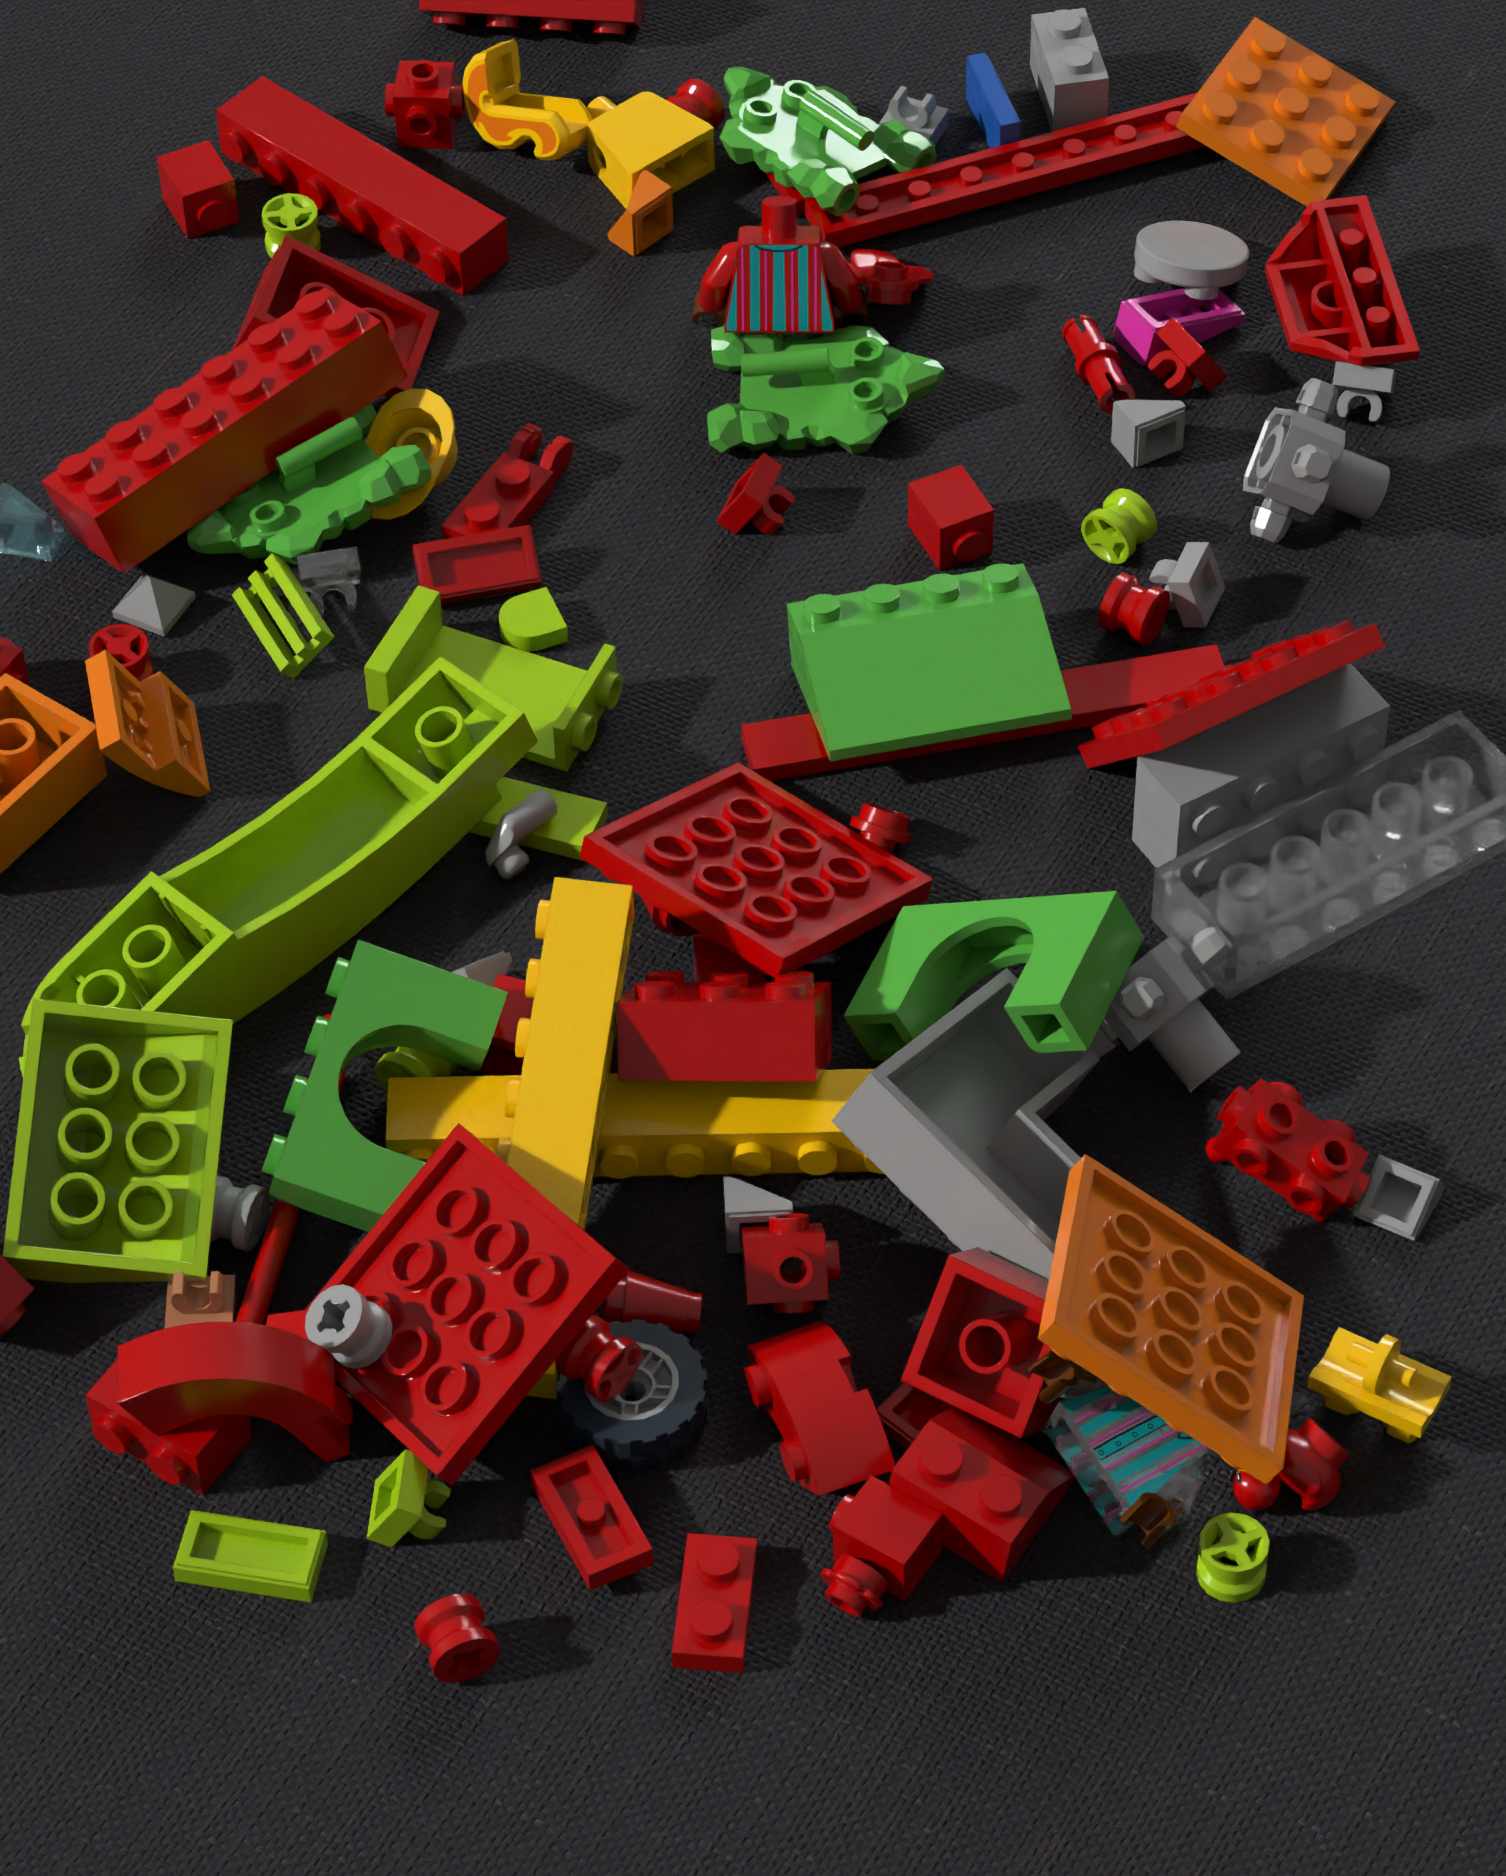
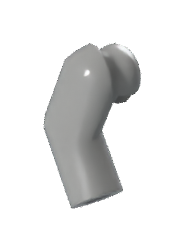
[485,789,557,879]

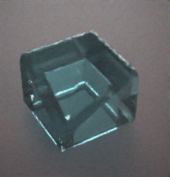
[0,483,64,562]

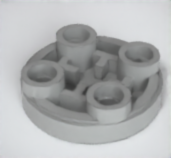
[1134,221,1250,300]

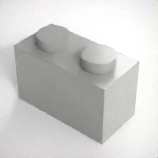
[1030,8,1109,132]

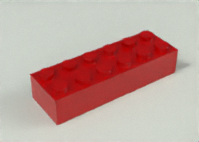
[41,287,408,574]

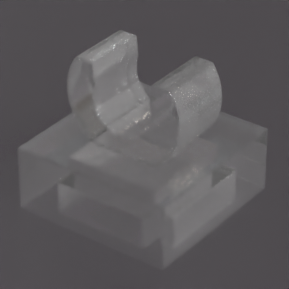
[297,547,361,615]

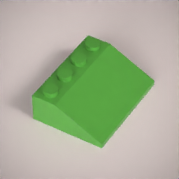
[787,563,1072,761]

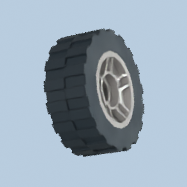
[556,1319,708,1475]

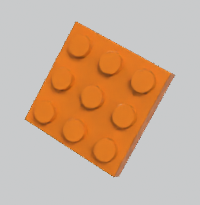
[1176,17,1396,207]

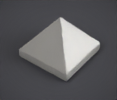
[112,573,196,637]

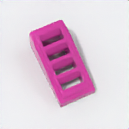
[1113,288,1245,366]

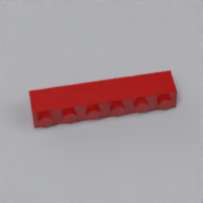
[216,76,509,296]

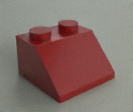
[889,1406,1076,1582]

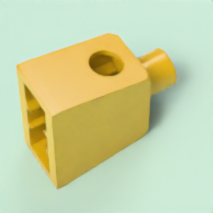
[586,92,715,209]

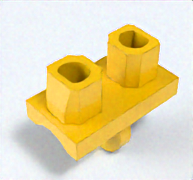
[1308,1327,1451,1443]

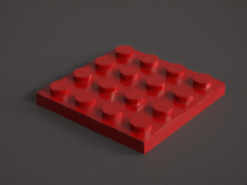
[1078,620,1386,769]
[579,762,933,978]
[305,1123,630,1486]

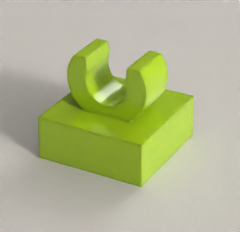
[366,1449,451,1547]

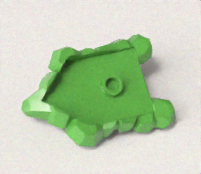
[720,67,937,217]
[707,325,945,454]
[187,403,432,566]

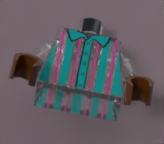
[1027,1350,1210,1549]

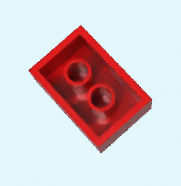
[616,971,832,1082]

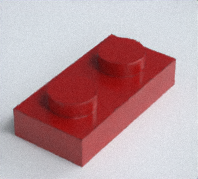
[530,1445,653,1591]
[672,1533,758,1673]

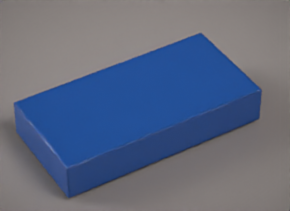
[966,52,1021,148]

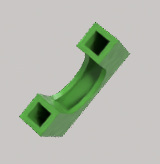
[843,891,1144,1061]
[262,940,508,1232]

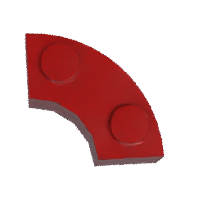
[744,1321,895,1496]

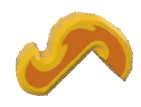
[463,39,592,161]

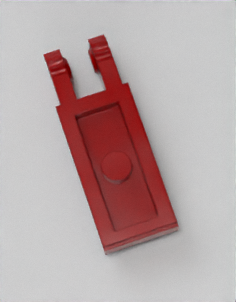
[442,423,574,539]

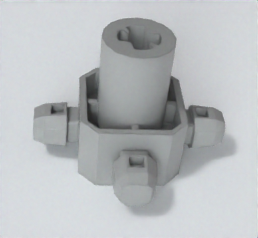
[1243,378,1390,544]
[1089,926,1241,1092]

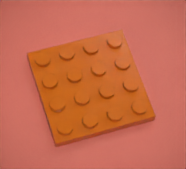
[1038,1154,1304,1485]

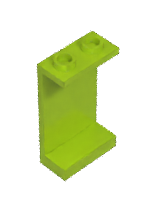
[364,585,623,772]

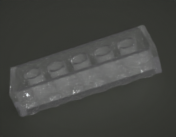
[1151,710,1506,1000]

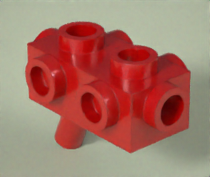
[1206,1078,1370,1223]

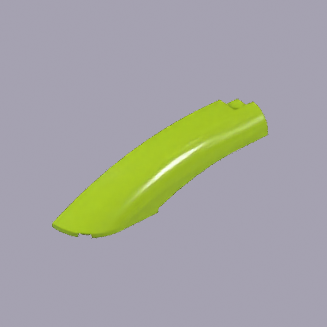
[19,656,538,1077]

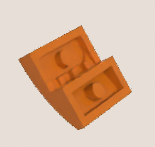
[85,650,210,797]

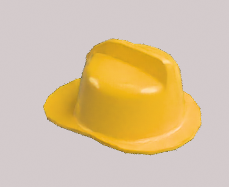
[365,389,458,520]

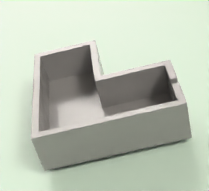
[832,968,1100,1280]

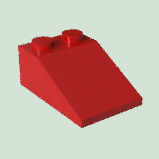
[232,235,440,397]

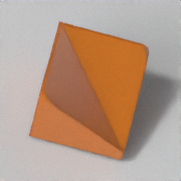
[607,170,674,256]

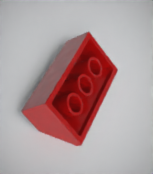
[419,0,645,36]

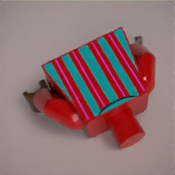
[692,196,869,333]

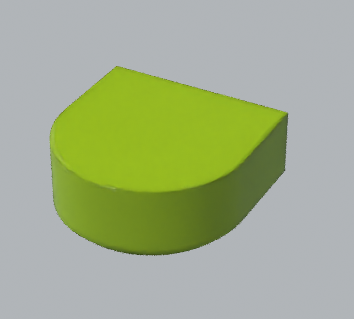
[499,587,568,652]

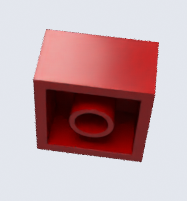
[901,1247,1062,1438]

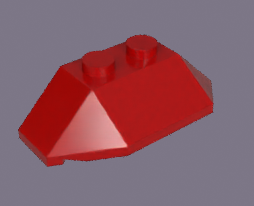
[1265,195,1420,366]

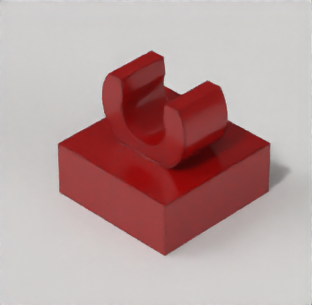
[1147,317,1228,398]
[716,453,795,535]

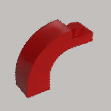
[117,1322,353,1463]

